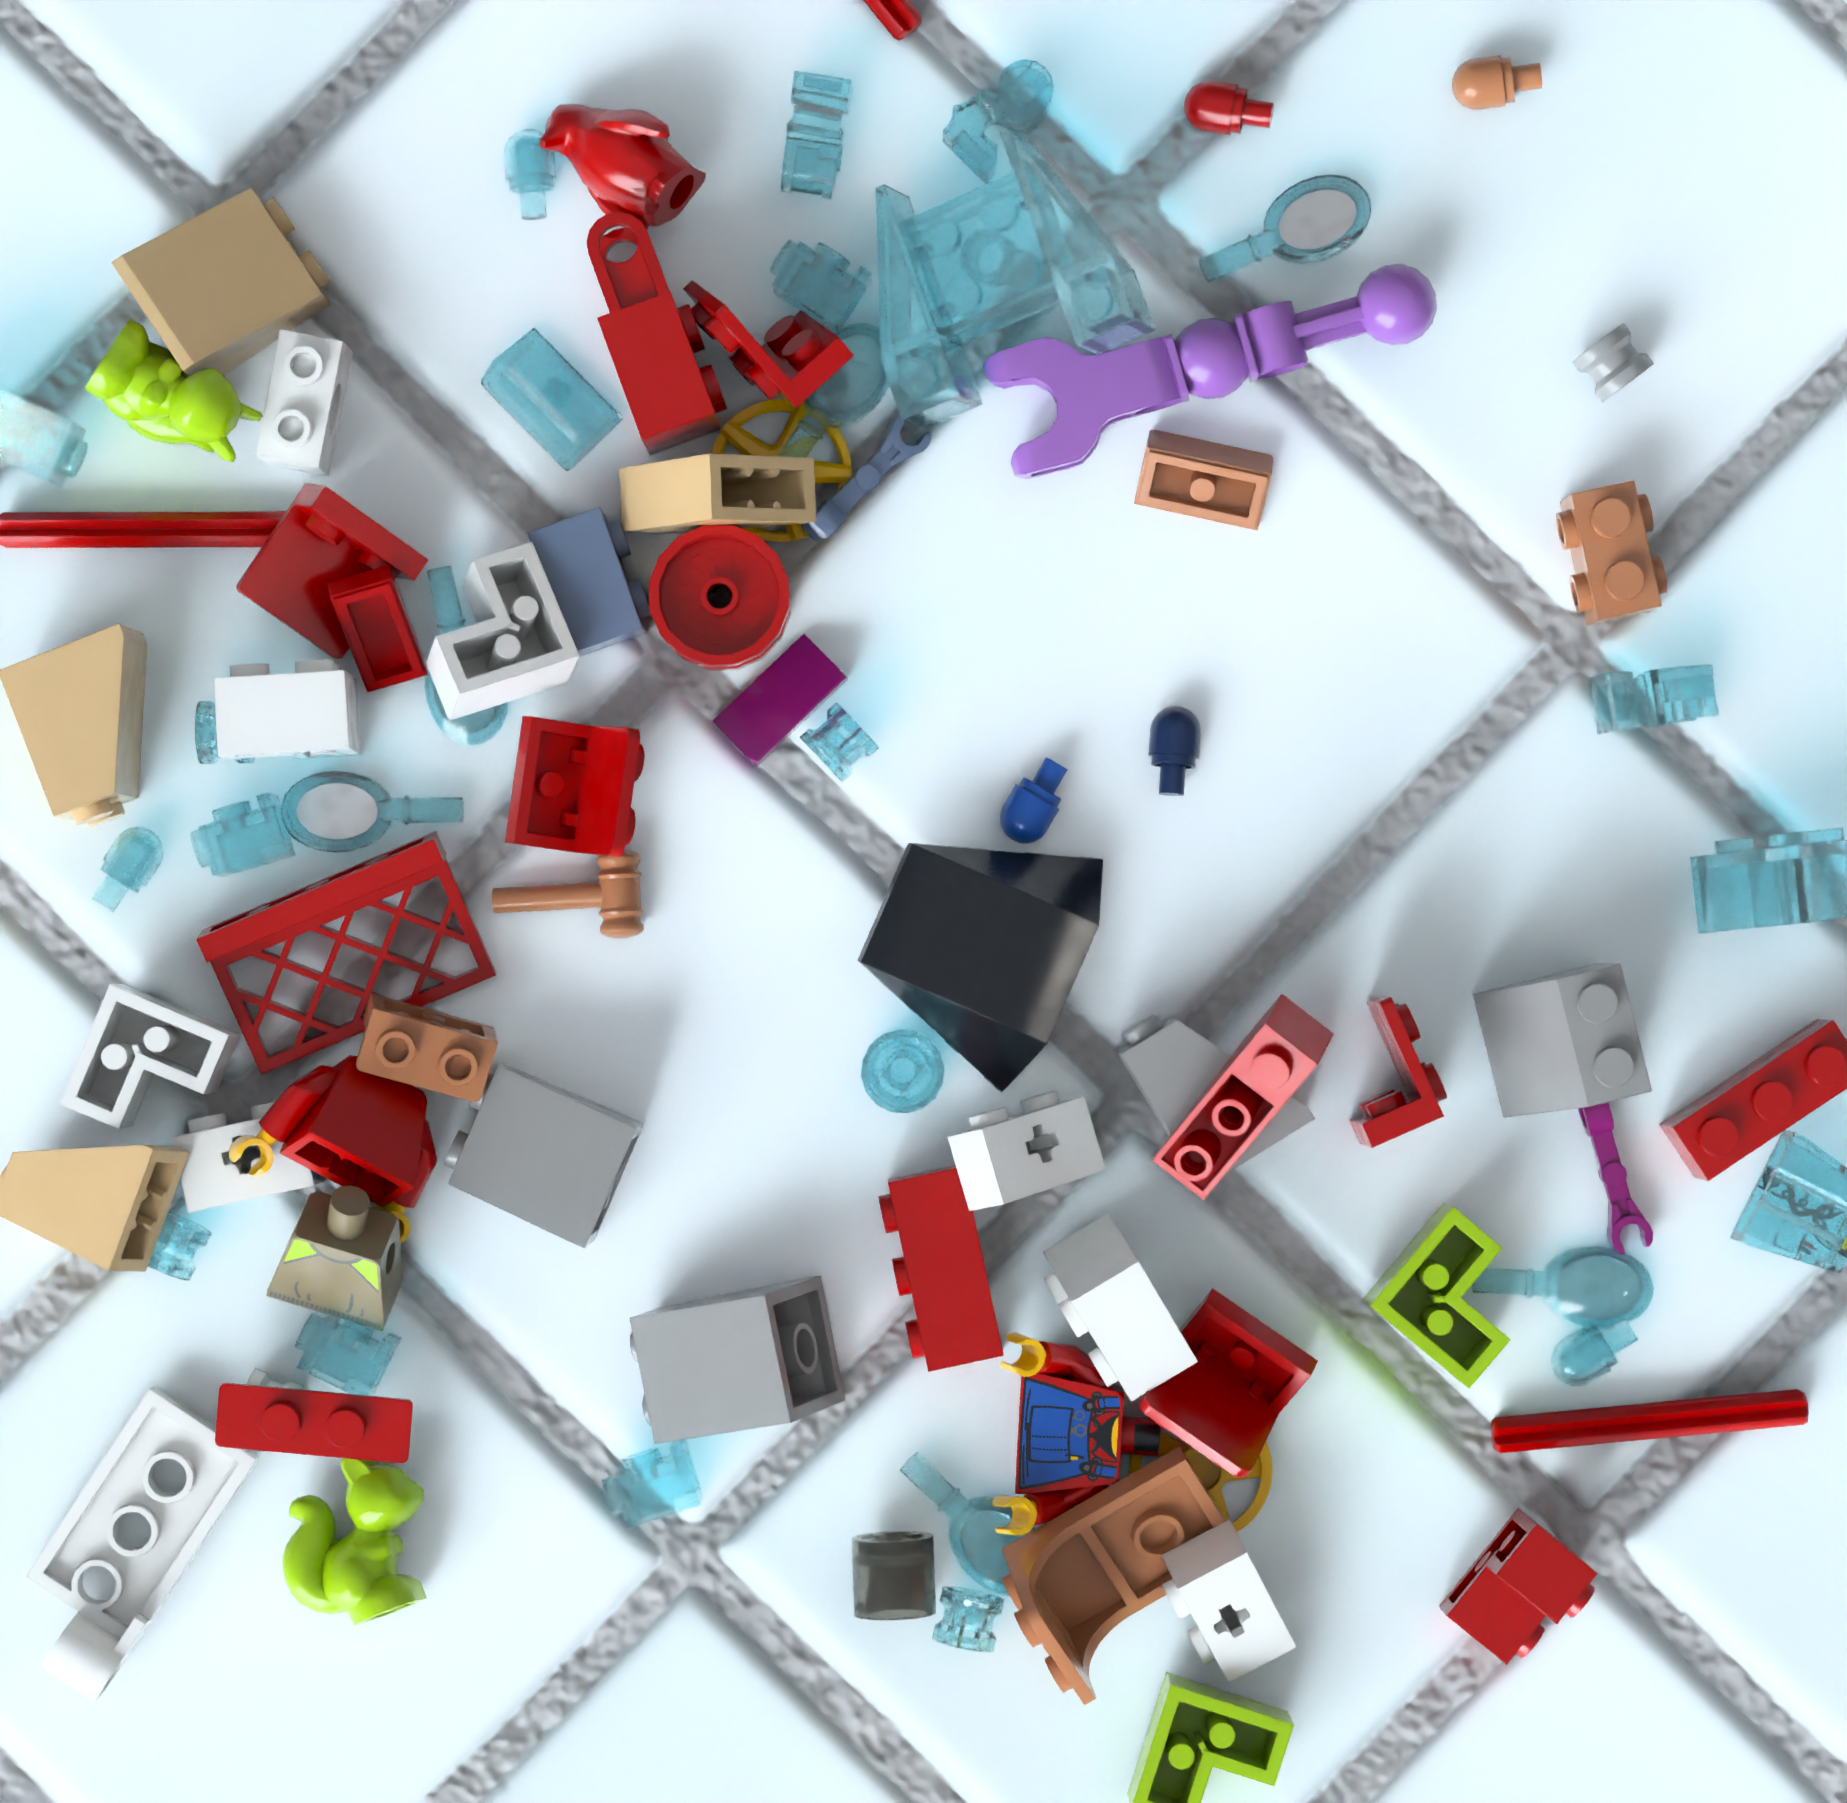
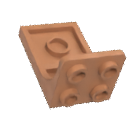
[1002,1446,1227,1705]

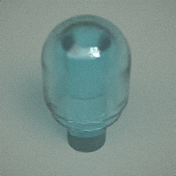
[504,129,556,220]
[92,827,164,912]
[1551,1318,1639,1386]

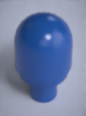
[1000,757,1068,844]

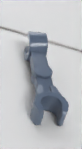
[801,412,932,541]

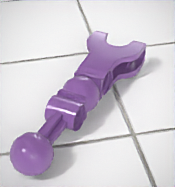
[983,264,1437,479]

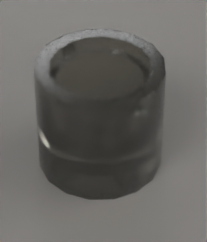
[851,1531,936,1620]

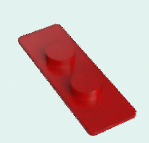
[215,1383,413,1463]

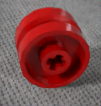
[649,525,791,671]

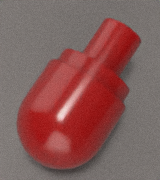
[1184,80,1274,135]

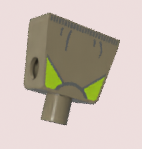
[266,1185,403,1331]

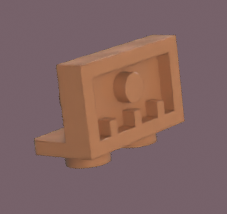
[356,993,498,1102]

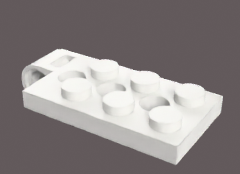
[25,1386,260,1702]

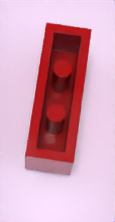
[1659,1019,1847,1181]
[878,1165,1004,1372]

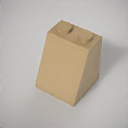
[111,188,331,376]
[0,624,147,827]

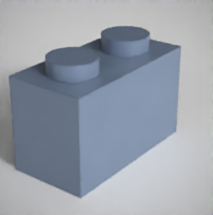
[527,507,651,657]

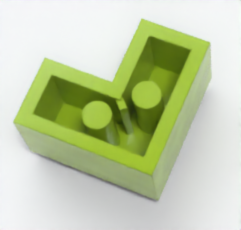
[1362,1202,1511,1389]
[1127,1672,1294,1803]

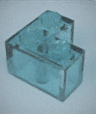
[1690,828,1847,933]

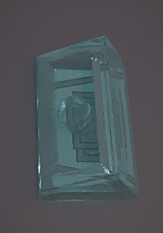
[481,328,623,471]

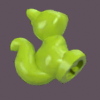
[85,318,263,462]
[282,1458,427,1626]

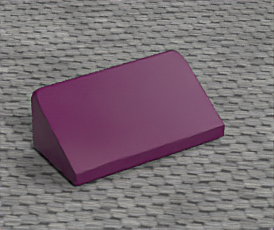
[712,634,848,767]

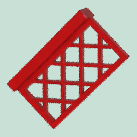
[196,831,497,1075]

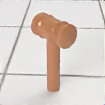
[492,850,644,938]

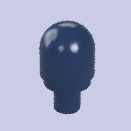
[1148,706,1201,796]

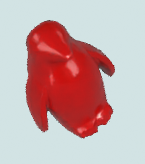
[540,104,706,230]

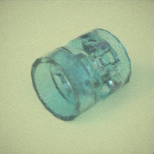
[861,1028,944,1114]

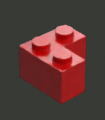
[1439,1507,1598,1665]

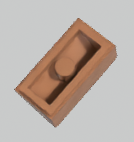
[1134,430,1273,531]

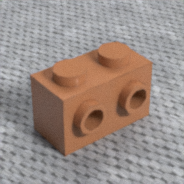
[1556,480,1667,626]

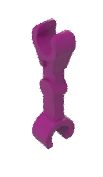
[1578,1102,1653,1254]

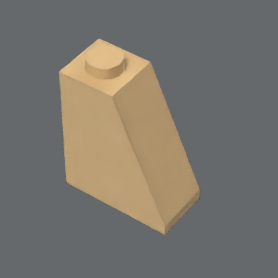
[619,453,816,533]
[0,1145,190,1272]

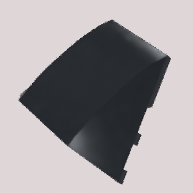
[857,843,1103,1092]

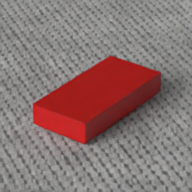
[327,565,428,692]

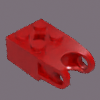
[586,212,727,455]

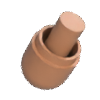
[1452,55,1542,110]

